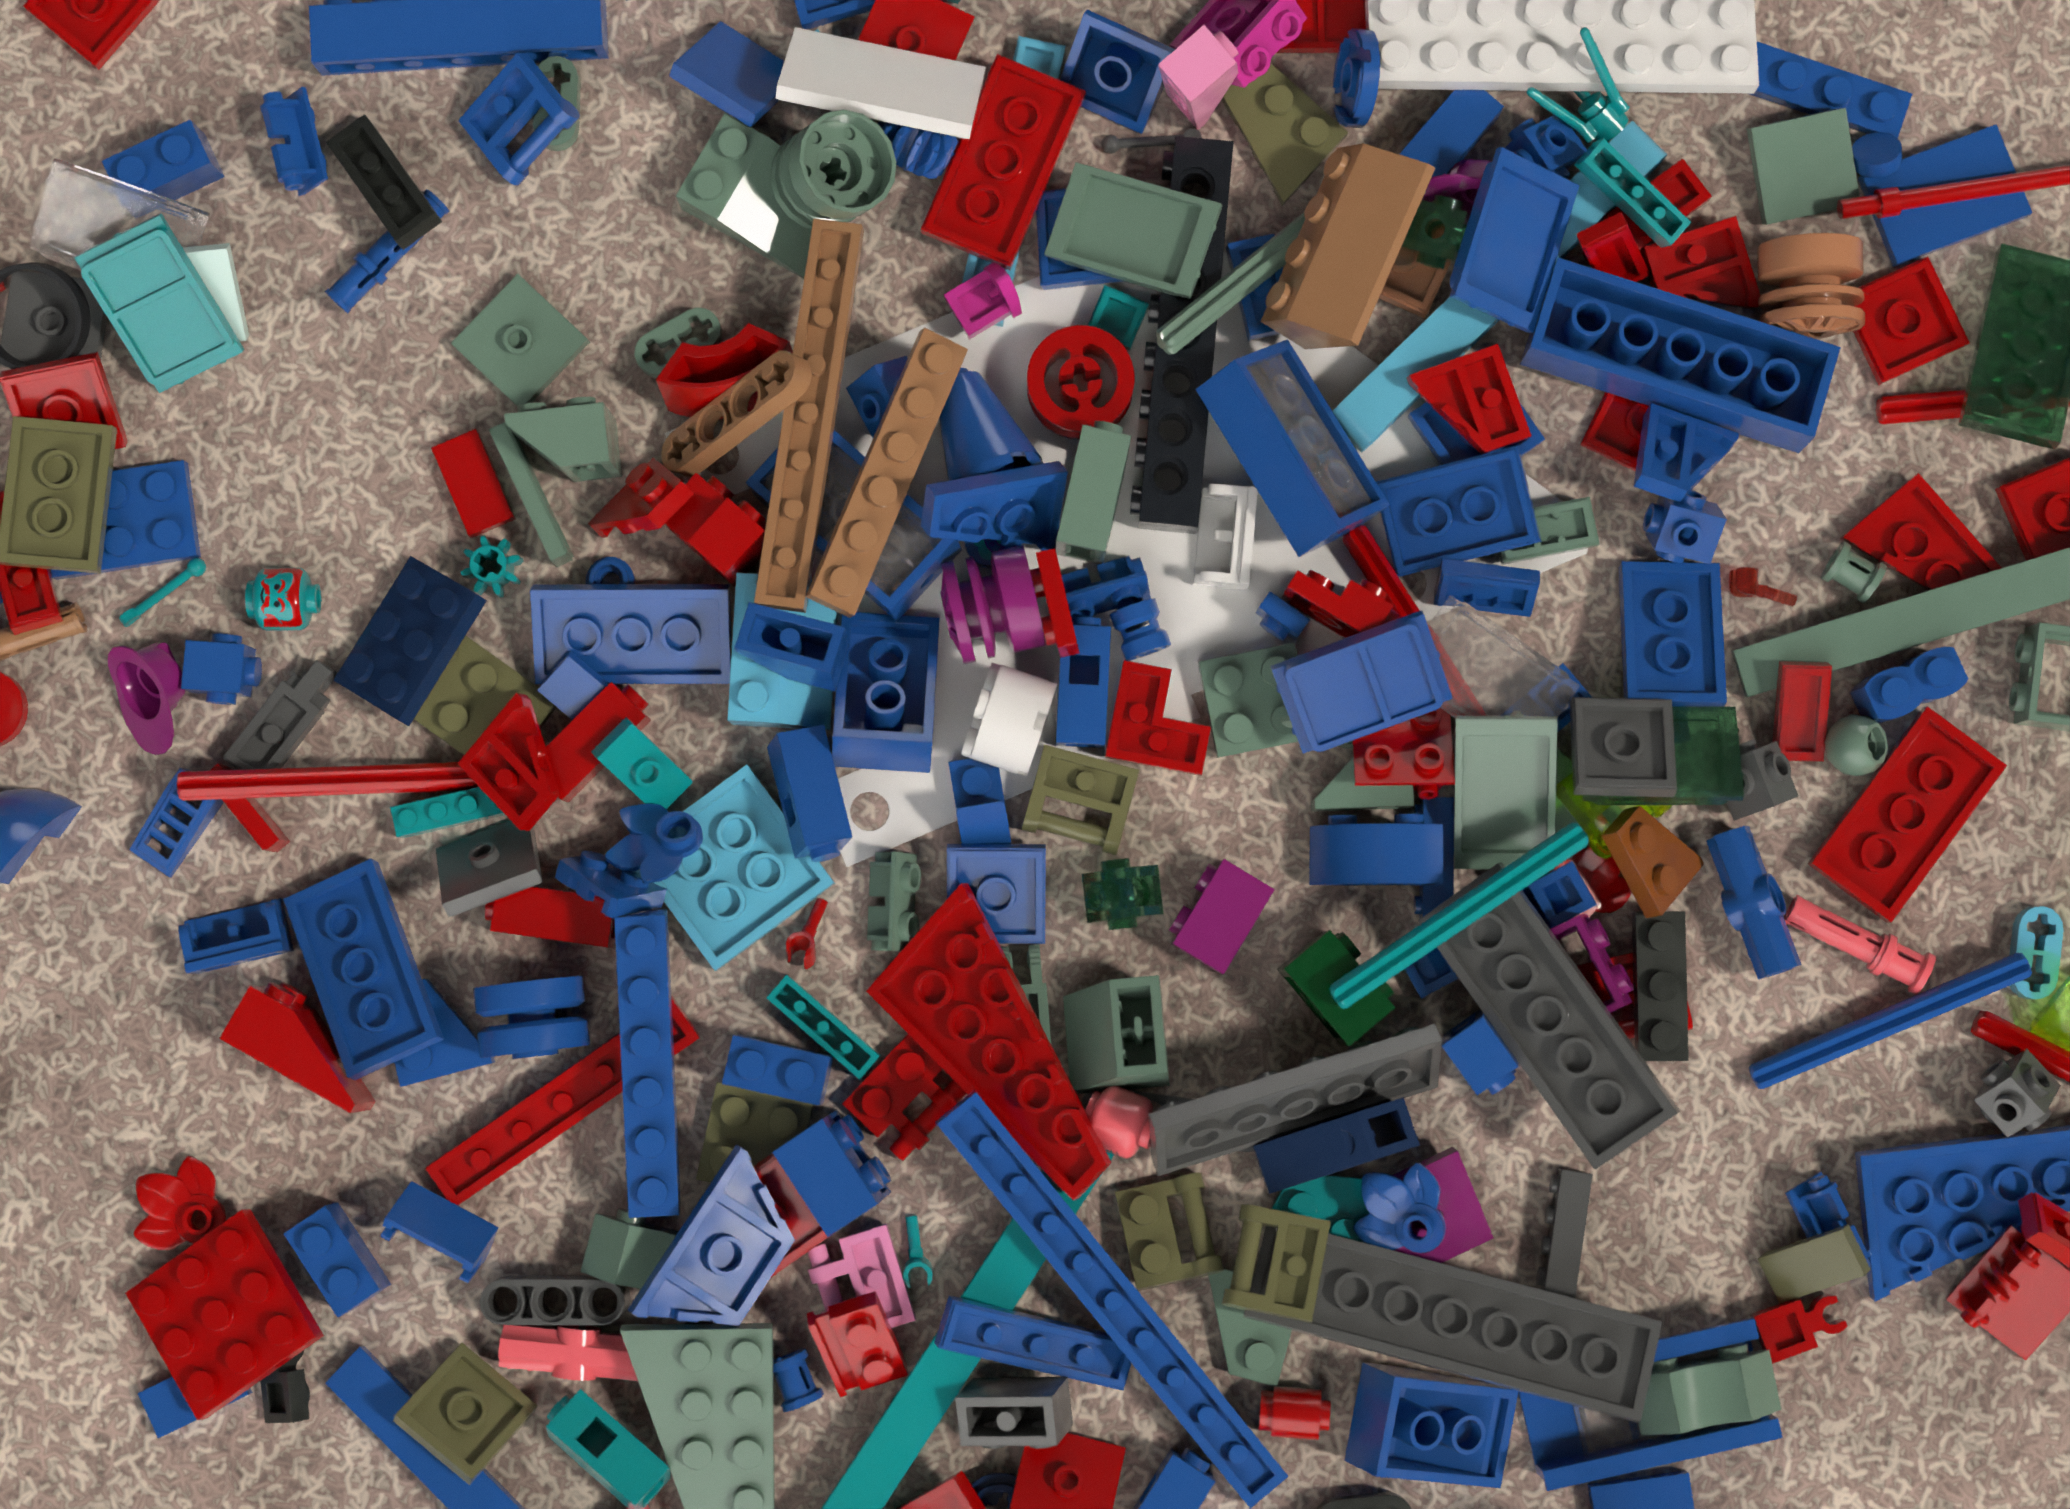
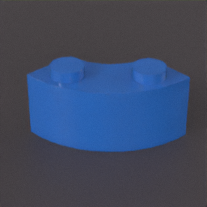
[1309,814,1443,886]

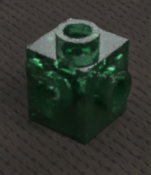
[1401,195,1470,270]
[1081,858,1164,931]

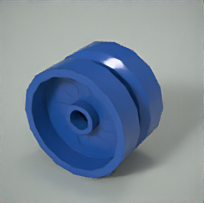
[473,976,590,1059]

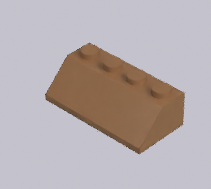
[1260,143,1435,349]

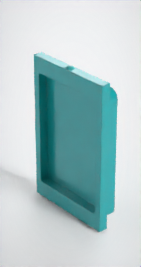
[74,213,245,393]

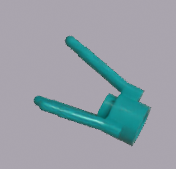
[1527,27,1630,143]

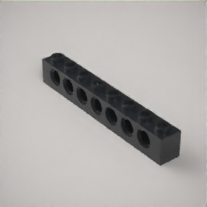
[1130,136,1234,534]

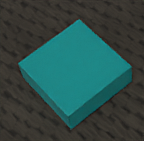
[1087,285,1149,351]

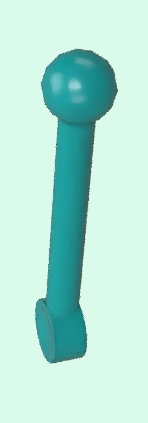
[119,558,206,627]

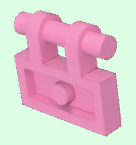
[807,1223,916,1328]

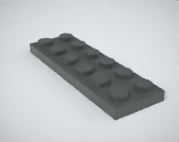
[1418,862,1680,1170]
[1149,1024,1442,1176]

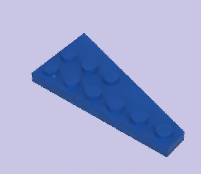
[1855,1125,2070,1301]

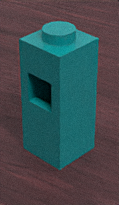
[546,1389,671,1509]

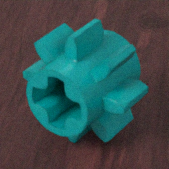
[461,536,524,598]

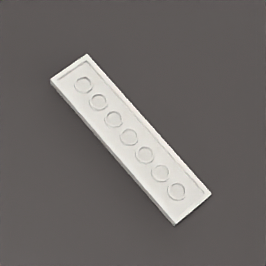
[1365,0,1759,93]

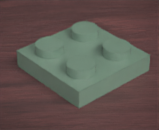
[1197,643,1298,758]

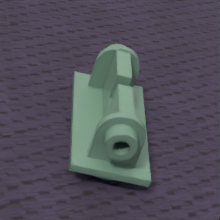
[867,851,921,951]

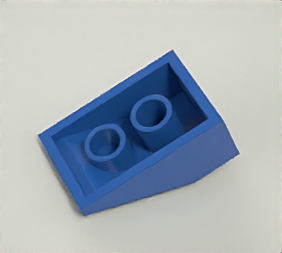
[832,612,940,773]
[1344,1362,1519,1488]

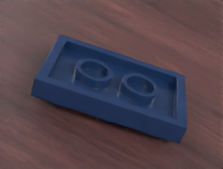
[333,556,487,726]

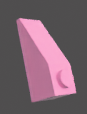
[1158,25,1239,130]

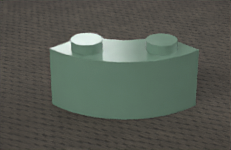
[580,1208,679,1289]
[1638,1343,1781,1435]

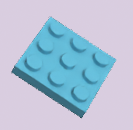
[654,764,835,971]

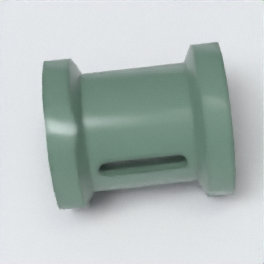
[1820,541,1887,603]

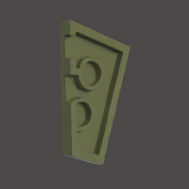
[1221,63,1348,206]

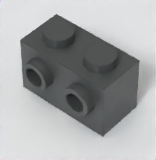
[955,1377,1073,1449]

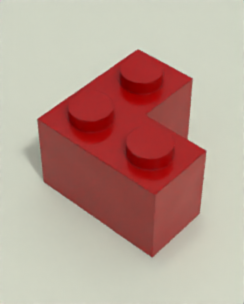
[664,473,766,587]

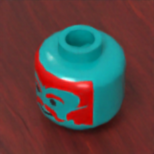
[245,568,322,631]

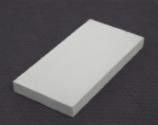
[775,27,986,139]

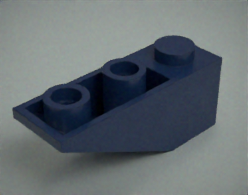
[1253,1097,1420,1194]

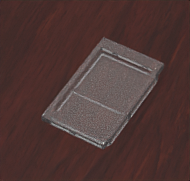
[29,158,210,270]
[1428,595,1580,718]

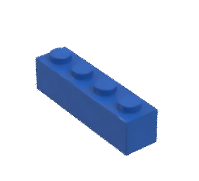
[1414,797,1454,919]

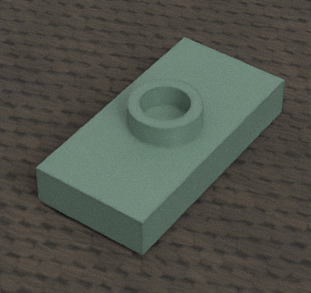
[1499,497,1600,565]

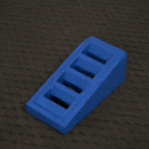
[129,768,224,878]

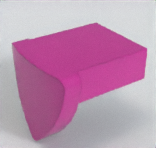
[944,263,1022,340]

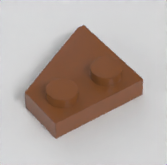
[1601,806,1704,918]

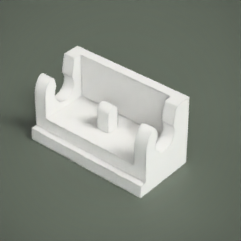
[1193,484,1258,590]

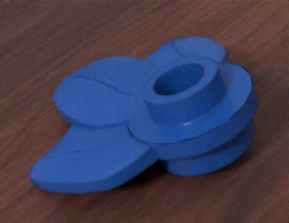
[605,804,703,883]
[1353,1162,1446,1253]

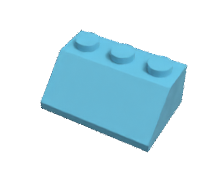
[727,573,838,730]

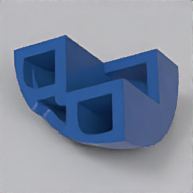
[0,789,82,884]

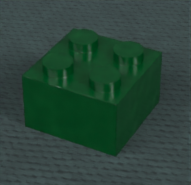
[1277,930,1396,1046]

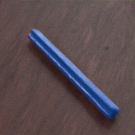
[1749,953,2032,1089]

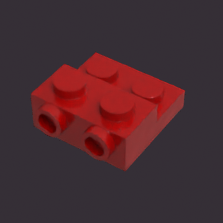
[1280,570,1399,639]

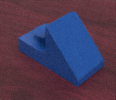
[948,758,1012,844]

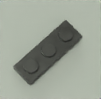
[326,114,442,250]
[1632,911,1689,1061]

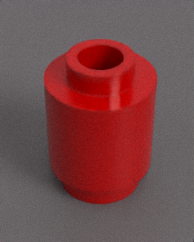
[1259,1386,1331,1440]

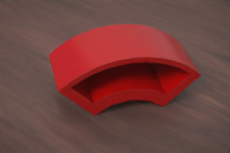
[656,323,793,419]

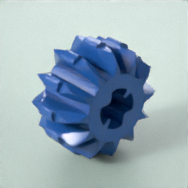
[877,121,958,179]

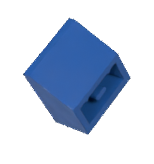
[772,1109,891,1237]

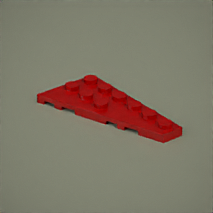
[866,883,1112,1200]

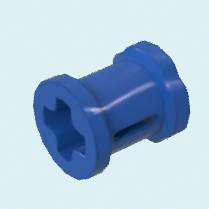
[773,1348,824,1412]

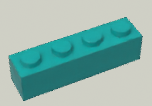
[1574,138,1691,248]
[390,787,505,838]
[766,974,881,1079]

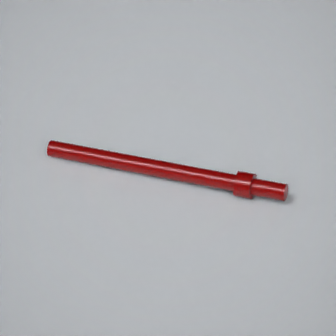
[1837,165,2070,219]

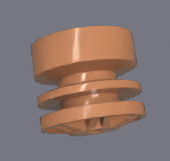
[1757,233,1865,339]

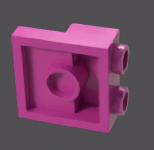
[1169,0,1307,88]

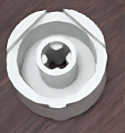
[961,662,1057,776]

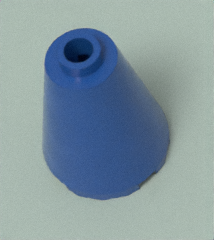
[939,368,1043,481]

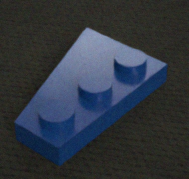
[921,461,1068,551]

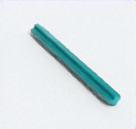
[1329,822,1589,1009]

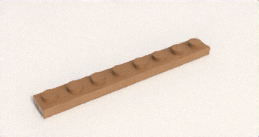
[754,219,864,613]

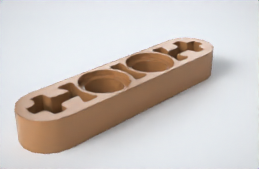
[661,351,812,477]

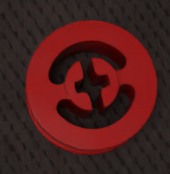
[1027,325,1135,440]

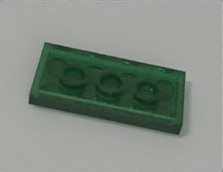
[1958,243,2070,450]

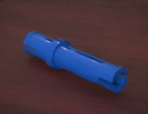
[324,189,450,314]

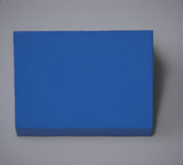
[1060,9,1175,134]

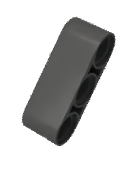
[480,1275,631,1325]

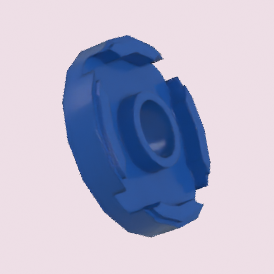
[1333,28,1380,128]

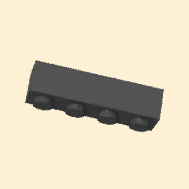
[1536,1168,1593,1298]

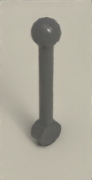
[1101,128,1202,154]

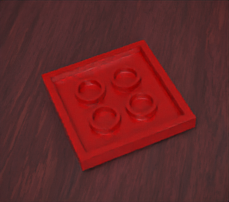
[125,1209,324,1420]

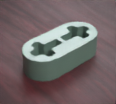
[533,56,581,151]
[634,308,722,378]

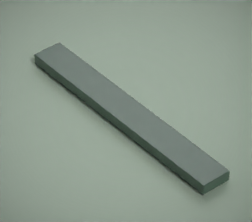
[1731,547,2070,697]

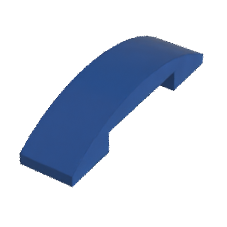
[1405,861,1597,999]

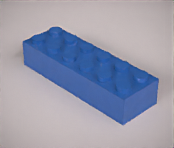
[1520,257,1841,453]

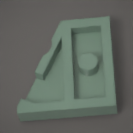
[1208,1268,1292,1386]

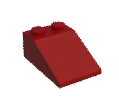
[219,982,376,1113]

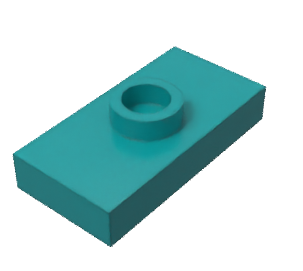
[591,717,693,809]

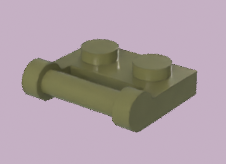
[1021,744,1139,855]
[1115,1173,1224,1291]
[1222,1204,1331,1323]

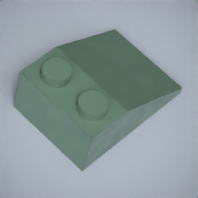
[676,113,829,279]

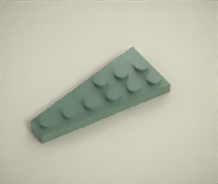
[620,1323,775,1509]

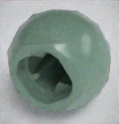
[1825,714,1888,776]

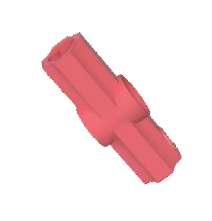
[498,1325,638,1381]

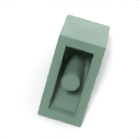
[1311,757,1414,812]

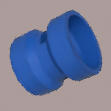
[1109,598,1171,661]

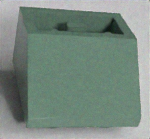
[504,397,622,482]
[1063,975,1170,1094]

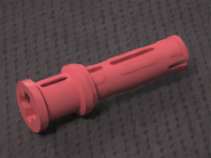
[1784,895,1936,995]

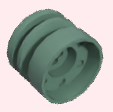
[770,110,897,229]

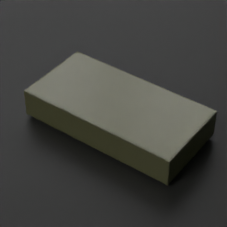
[1758,1224,1871,1304]

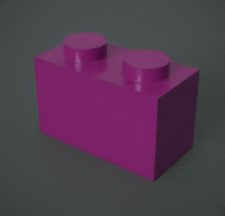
[1169,859,1275,975]

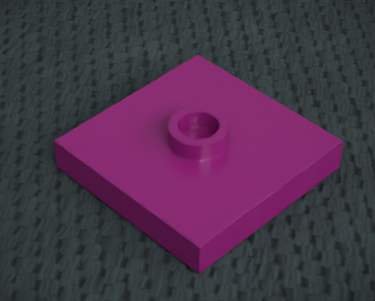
[1391,1147,1494,1263]

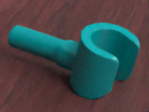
[903,1215,933,1288]

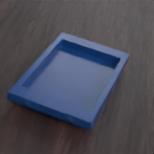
[1450,147,1580,333]
[1270,610,1453,754]

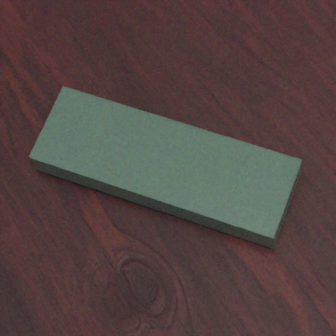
[488,422,574,567]

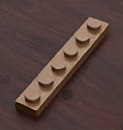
[805,327,968,618]

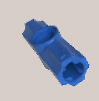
[1706,826,1802,980]

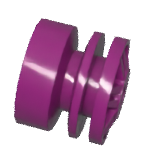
[940,545,1046,664]

